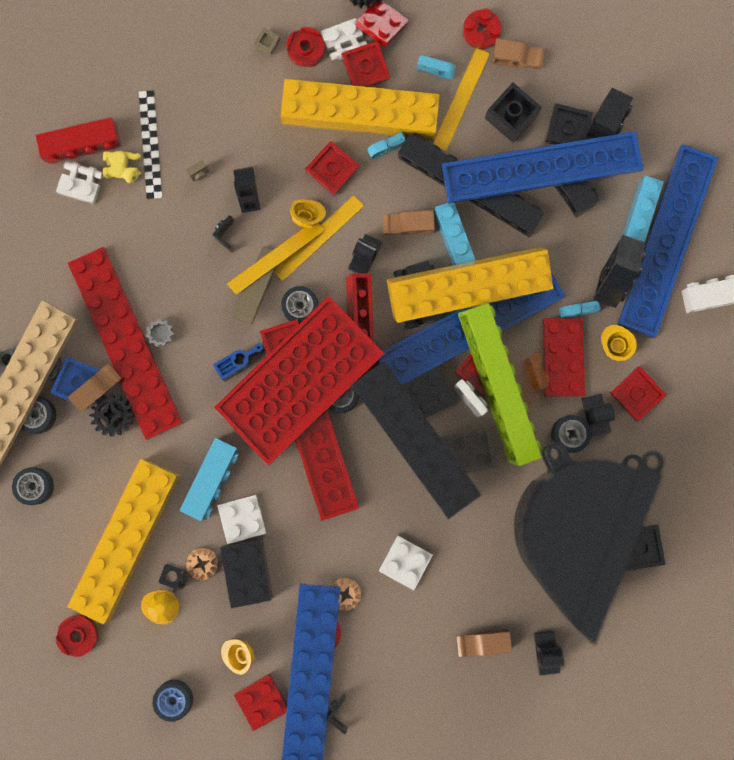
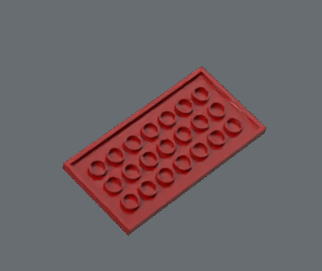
[214,296,385,466]

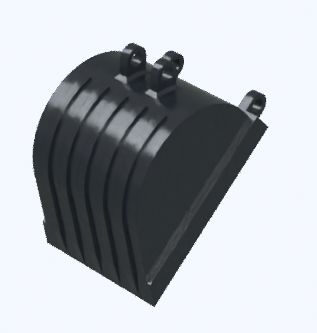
[514,442,665,646]

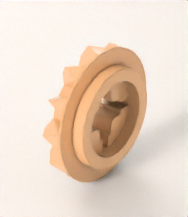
[186,548,218,580]
[332,578,361,611]

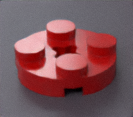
[463,8,502,49]
[286,27,325,67]
[56,615,99,657]

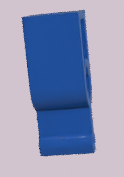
[213,343,265,382]

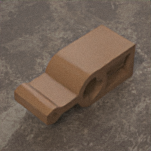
[491,39,545,69]
[382,210,435,235]
[68,363,122,412]
[456,629,512,657]

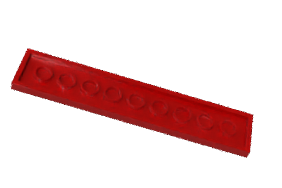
[68,247,183,440]
[260,319,359,521]

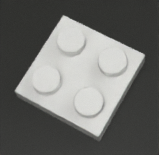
[453,379,488,418]
[217,495,267,544]
[379,535,433,590]

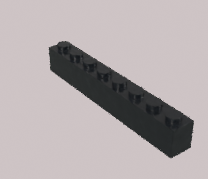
[398,133,544,237]

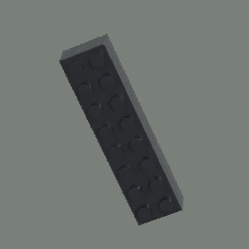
[351,361,482,519]

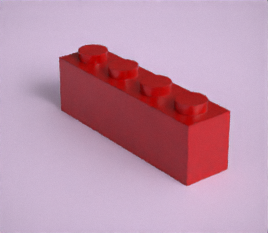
[35,117,121,164]
[346,273,374,342]

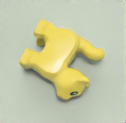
[103,151,141,184]

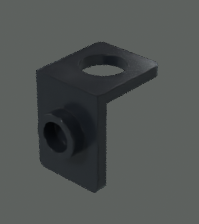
[212,215,234,252]
[159,564,187,593]
[326,693,347,734]

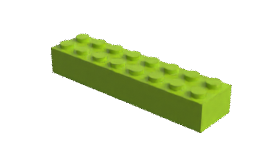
[457,303,542,466]

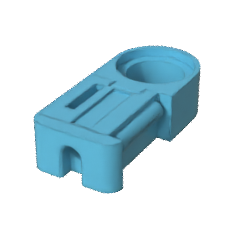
[417,55,456,79]
[367,131,406,159]
[559,301,601,318]

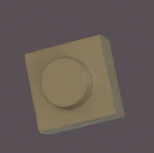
[254,28,280,55]
[186,160,210,181]

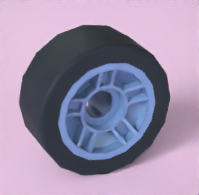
[152,680,193,722]

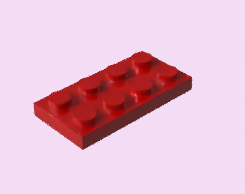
[543,318,585,397]

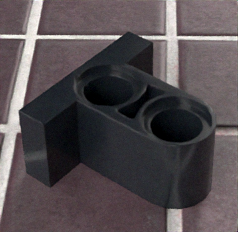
[233,166,261,213]
[348,234,382,274]
[581,394,615,437]
[533,631,564,676]

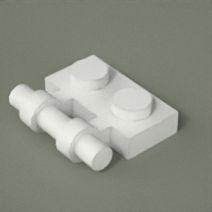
[321,18,367,61]
[56,161,103,204]

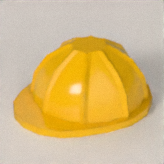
[290,199,326,228]
[601,325,637,361]
[141,590,180,624]
[221,639,255,675]

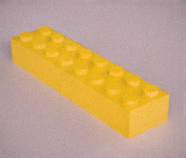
[280,79,440,140]
[387,247,553,323]
[67,459,181,625]

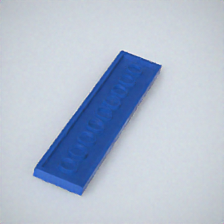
[441,131,644,204]
[617,144,719,338]
[378,272,566,385]
[282,583,340,760]

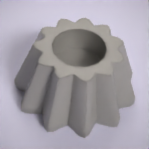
[146,319,174,347]

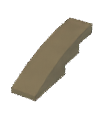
[233,247,277,324]

